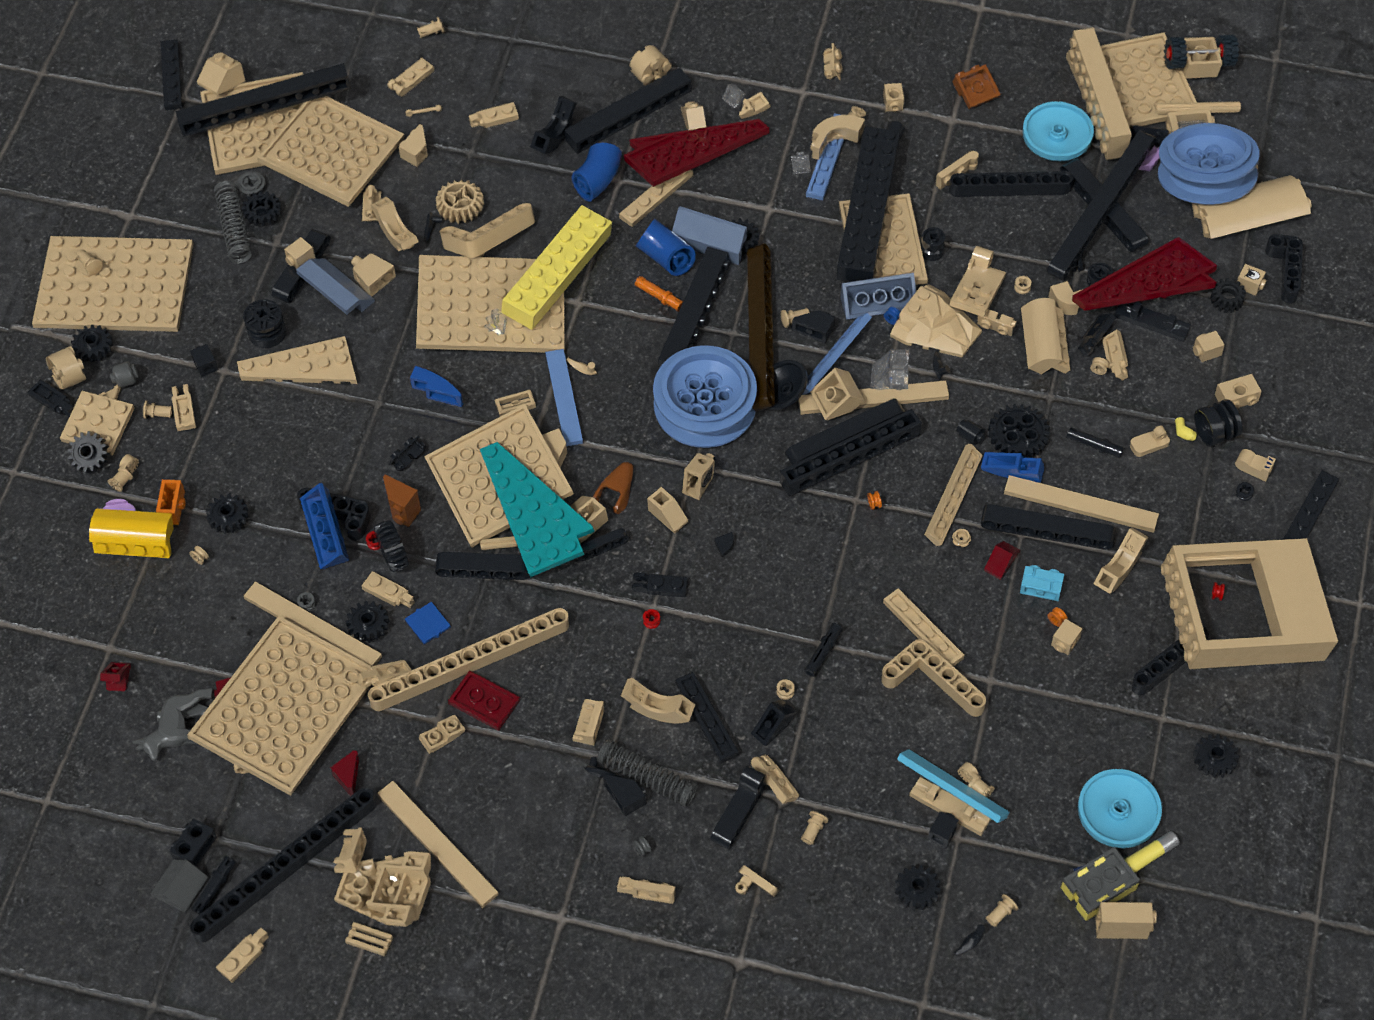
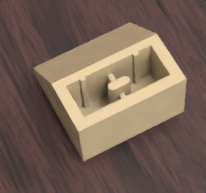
[570,496,608,544]

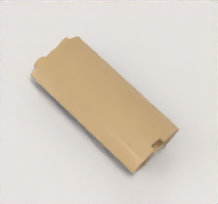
[1192,175,1312,239]

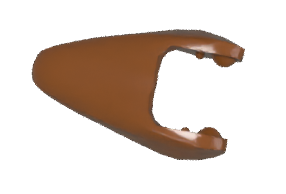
[593,462,633,514]

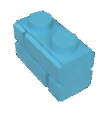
[1020,565,1064,601]

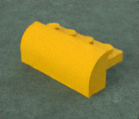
[89,509,173,558]

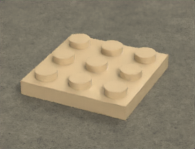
[60,391,135,456]

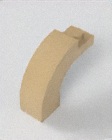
[810,115,865,160]
[371,197,418,251]
[1093,528,1149,594]
[621,678,695,723]

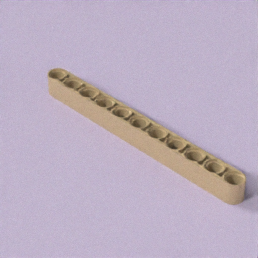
[368,608,569,711]

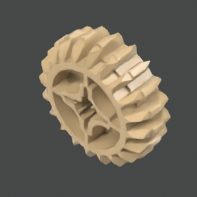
[436,179,484,224]

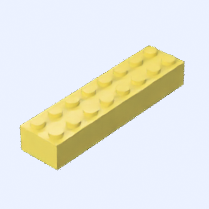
[501,205,612,330]

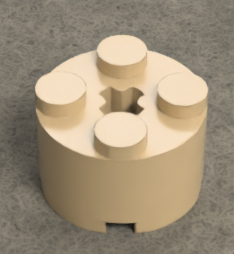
[630,45,672,86]
[46,346,86,390]

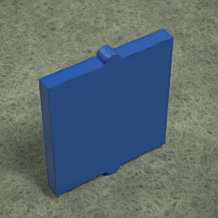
[405,602,451,644]

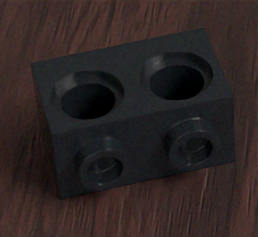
[169,818,217,867]

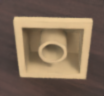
[197,52,245,96]
[810,368,864,420]

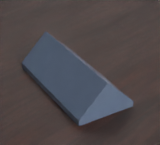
[841,272,916,319]

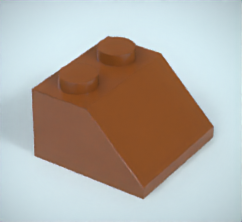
[383,474,421,527]

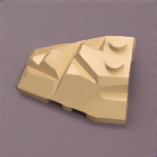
[890,284,982,358]
[334,851,431,927]

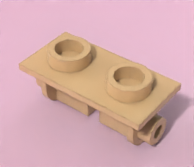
[824,43,842,80]
[362,185,381,221]
[977,309,1017,336]

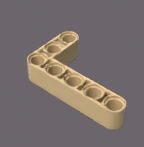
[440,203,535,258]
[882,639,986,717]

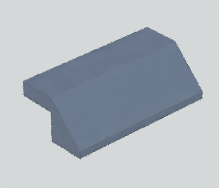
[672,206,747,265]
[296,259,375,315]

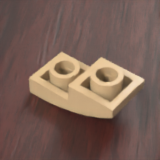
[419,715,465,754]

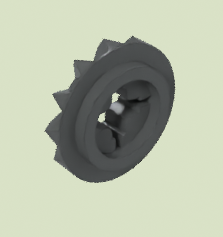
[237,172,265,196]

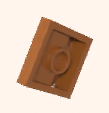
[952,64,1001,109]

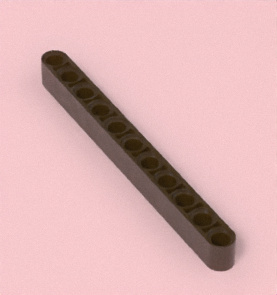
[747,243,775,412]

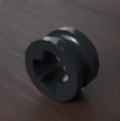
[1236,482,1254,501]

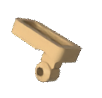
[1130,426,1170,457]
[735,865,779,897]

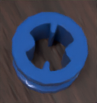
[884,307,900,325]

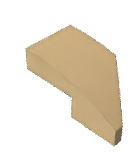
[739,92,770,119]

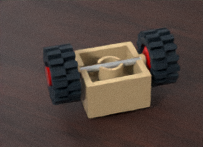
[1164,35,1239,78]

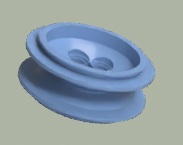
[1158,123,1259,204]
[653,346,757,448]

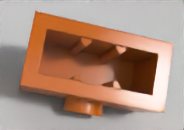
[156,479,185,525]

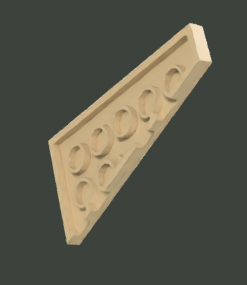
[237,336,357,384]

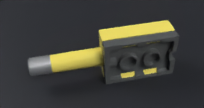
[1061,831,1179,921]

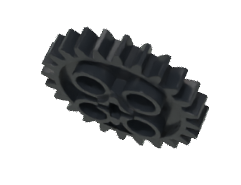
[988,404,1050,458]

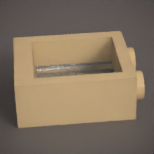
[1166,109,1215,135]

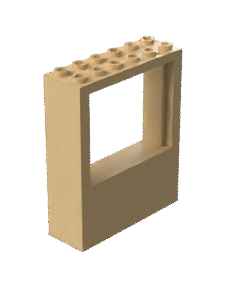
[1161,538,1338,669]

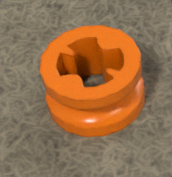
[867,491,882,510]
[1048,607,1068,627]

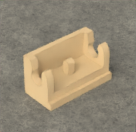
[572,699,604,746]
[334,828,367,873]

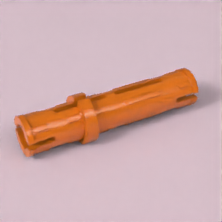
[635,276,683,312]

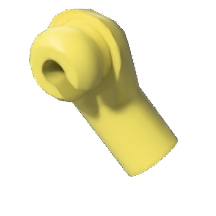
[1175,417,1197,441]

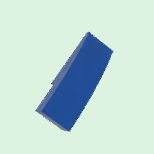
[410,366,463,407]
[981,452,1045,483]

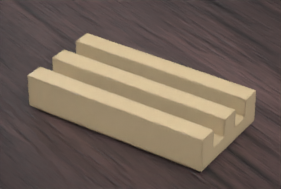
[495,390,536,417]
[345,922,393,956]

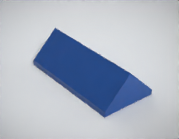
[300,483,349,569]

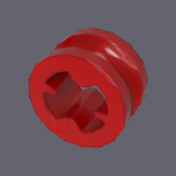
[366,531,380,550]
[1211,582,1225,601]
[643,609,661,629]

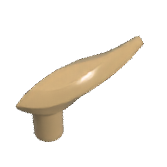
[566,358,597,375]

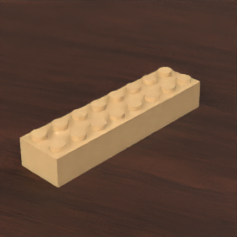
[1068,28,1131,160]

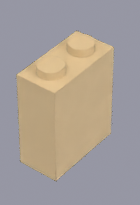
[1095,902,1156,939]

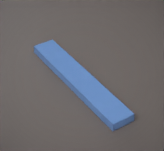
[806,114,845,200]
[802,313,872,395]
[545,349,583,446]

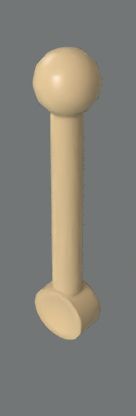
[406,105,442,117]

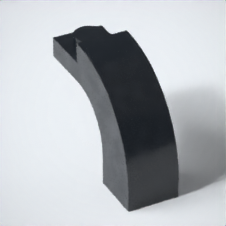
[530,96,577,154]

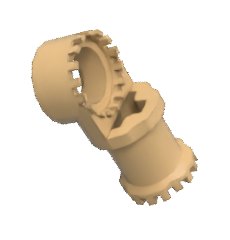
[108,454,139,492]
[958,762,994,798]

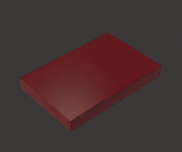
[448,670,520,731]

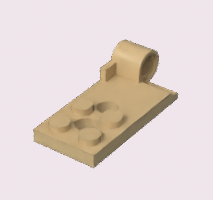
[949,246,1006,317]

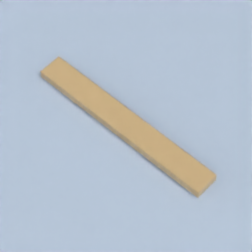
[798,381,949,415]
[1004,475,1159,533]
[244,582,382,666]
[377,781,498,908]

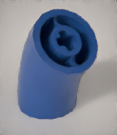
[572,143,622,201]
[635,219,696,276]

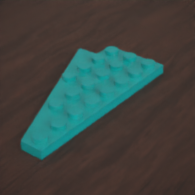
[480,442,595,577]

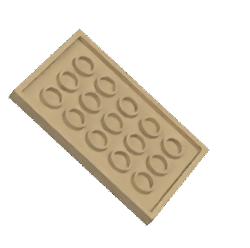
[839,194,928,285]

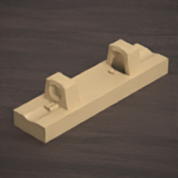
[910,777,991,836]

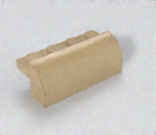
[1021,298,1070,374]

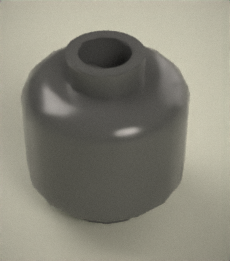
[110,361,139,388]

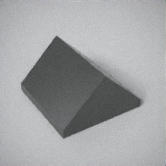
[151,860,209,913]

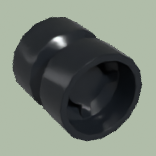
[921,227,945,261]

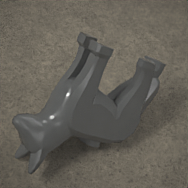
[132,688,214,761]

